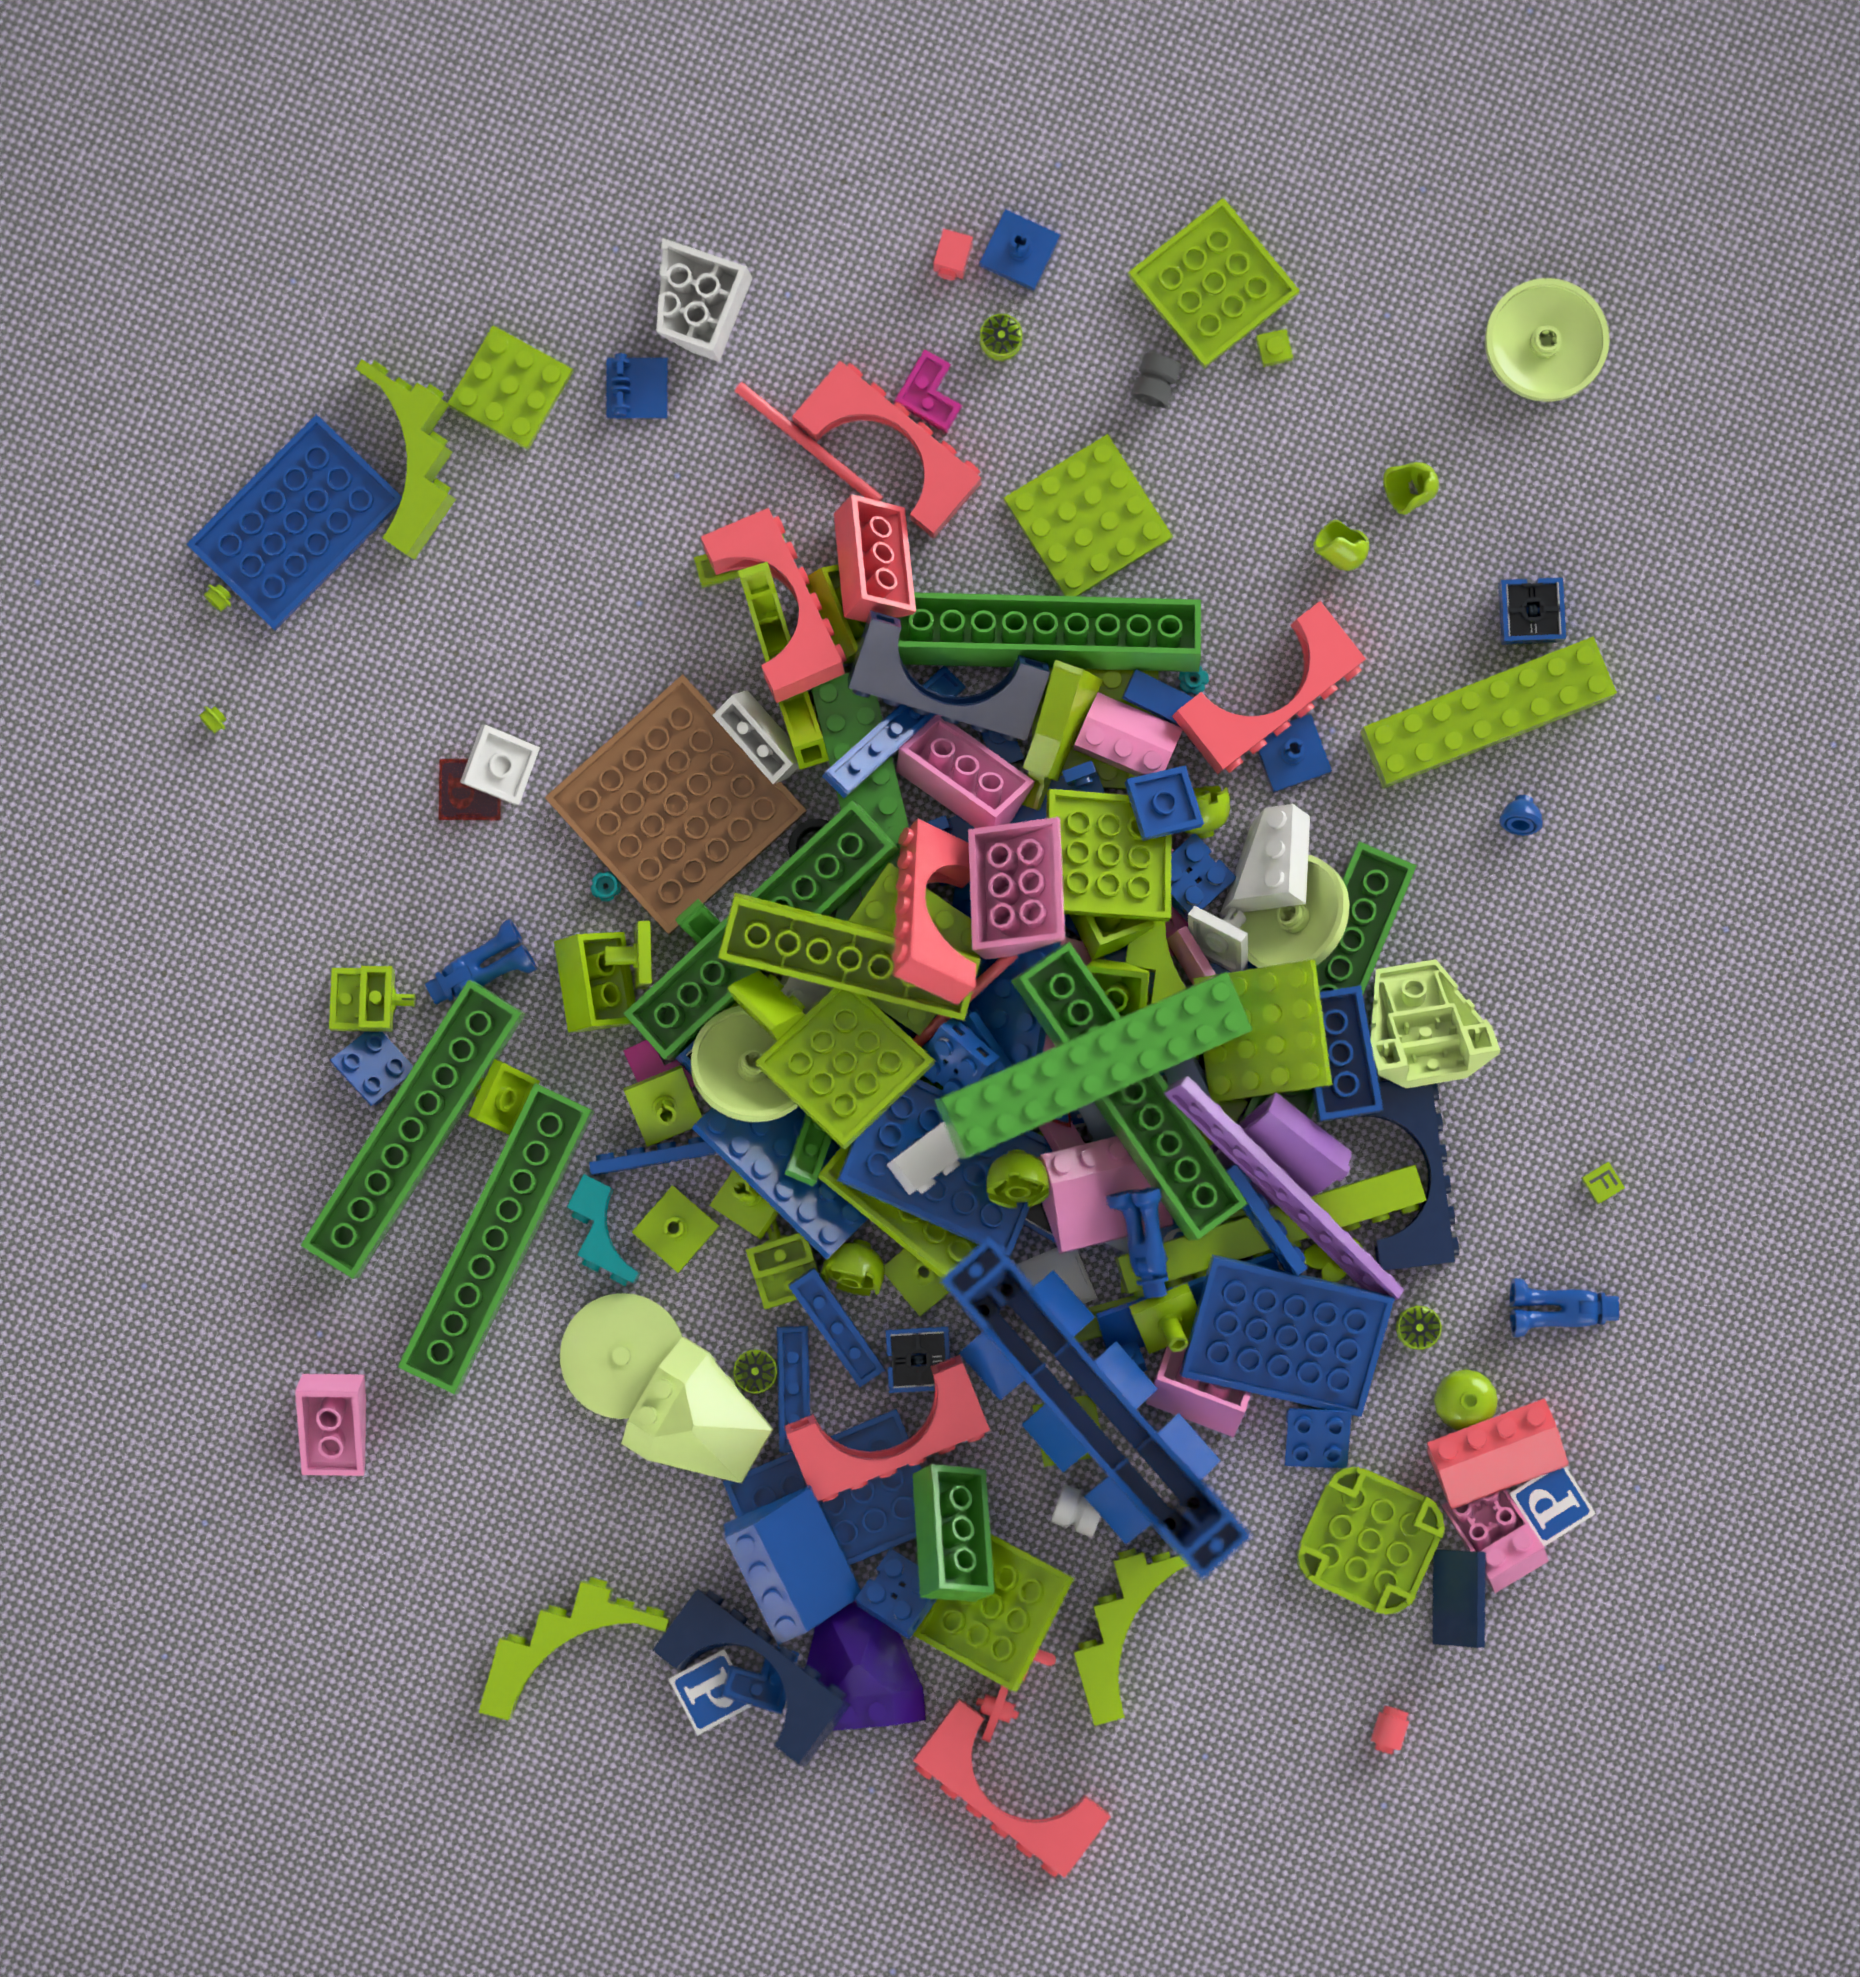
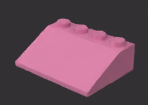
[968,817,1065,960]
[1038,1136,1173,1254]

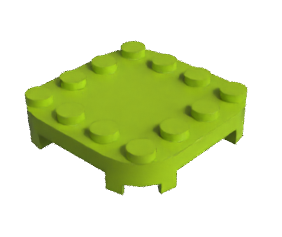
[1297,1466,1445,1615]

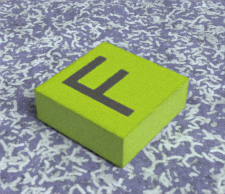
[1581,1161,1625,1205]

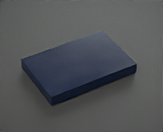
[1432,1549,1486,1648]

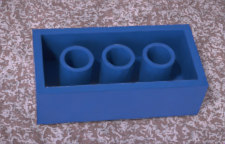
[1311,985,1383,1123]

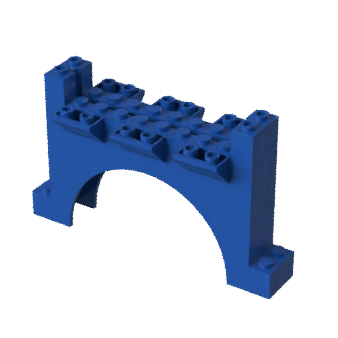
[940,1237,1252,1580]

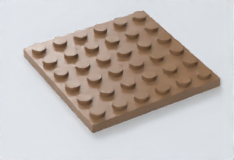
[544,674,807,935]

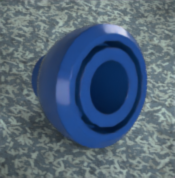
[1499,794,1543,836]

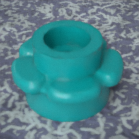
[1178,666,1209,694]
[591,871,621,902]

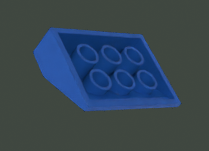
[724,1486,861,1645]

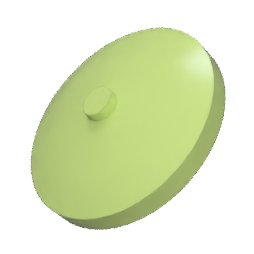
[1485,278,1610,402]
[1234,855,1349,968]
[691,1006,798,1122]
[560,1293,683,1419]

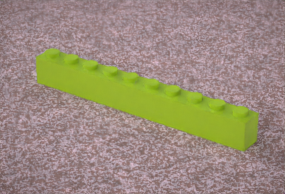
[1114,1165,1427,1298]

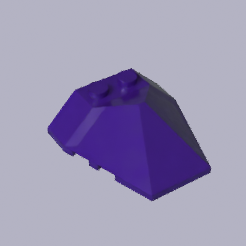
[806,1600,926,1731]

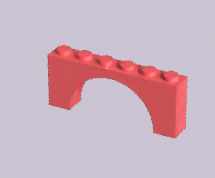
[792,361,981,539]
[701,507,847,704]
[1172,601,1366,775]
[892,819,976,1005]
[784,1355,990,1502]
[913,1698,1111,1878]

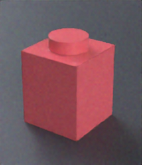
[933,228,973,280]

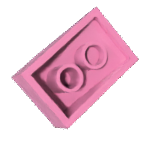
[295,1374,366,1476]

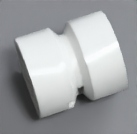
[1050,1484,1100,1537]

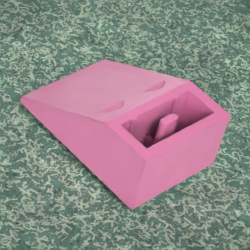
[1442,1489,1549,1593]

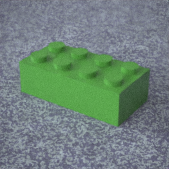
[912,1464,994,1602]

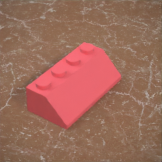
[834,494,916,623]
[1427,1398,1569,1510]

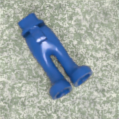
[425,919,538,1005]
[1106,1187,1168,1298]
[1509,1278,1619,1337]

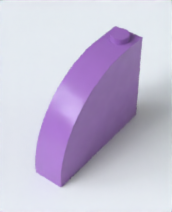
[1210,1092,1353,1205]

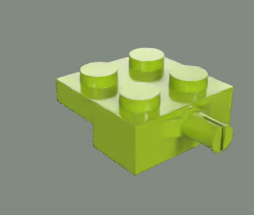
[329,966,416,1032]
[746,1218,819,1310]

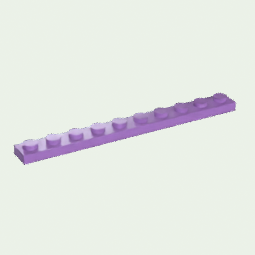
[1164,1076,1404,1300]

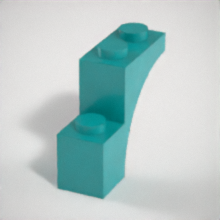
[567,1174,641,1287]

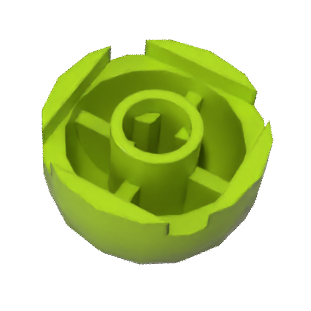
[1184,785,1230,839]
[986,1150,1049,1208]
[820,1239,885,1296]
[1434,1369,1498,1431]

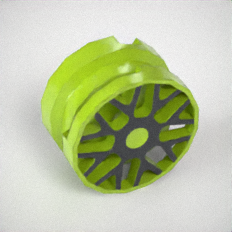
[980,314,1023,361]
[1395,1306,1442,1350]
[733,1349,778,1393]

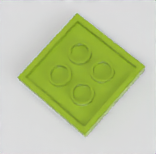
[448,325,574,450]

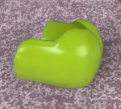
[1383,462,1439,515]
[1313,519,1370,571]

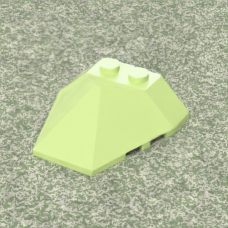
[1370,959,1500,1088]
[621,1337,773,1483]

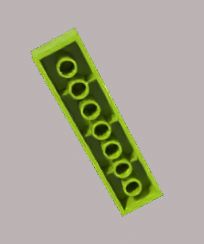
[1360,636,1617,789]
[718,893,980,1021]

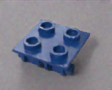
[606,353,668,419]
[329,1031,413,1106]
[1285,1408,1352,1468]

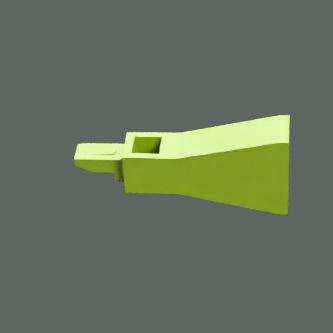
[1022,660,1103,811]

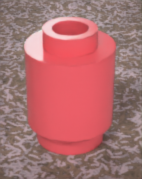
[1370,1705,1409,1755]

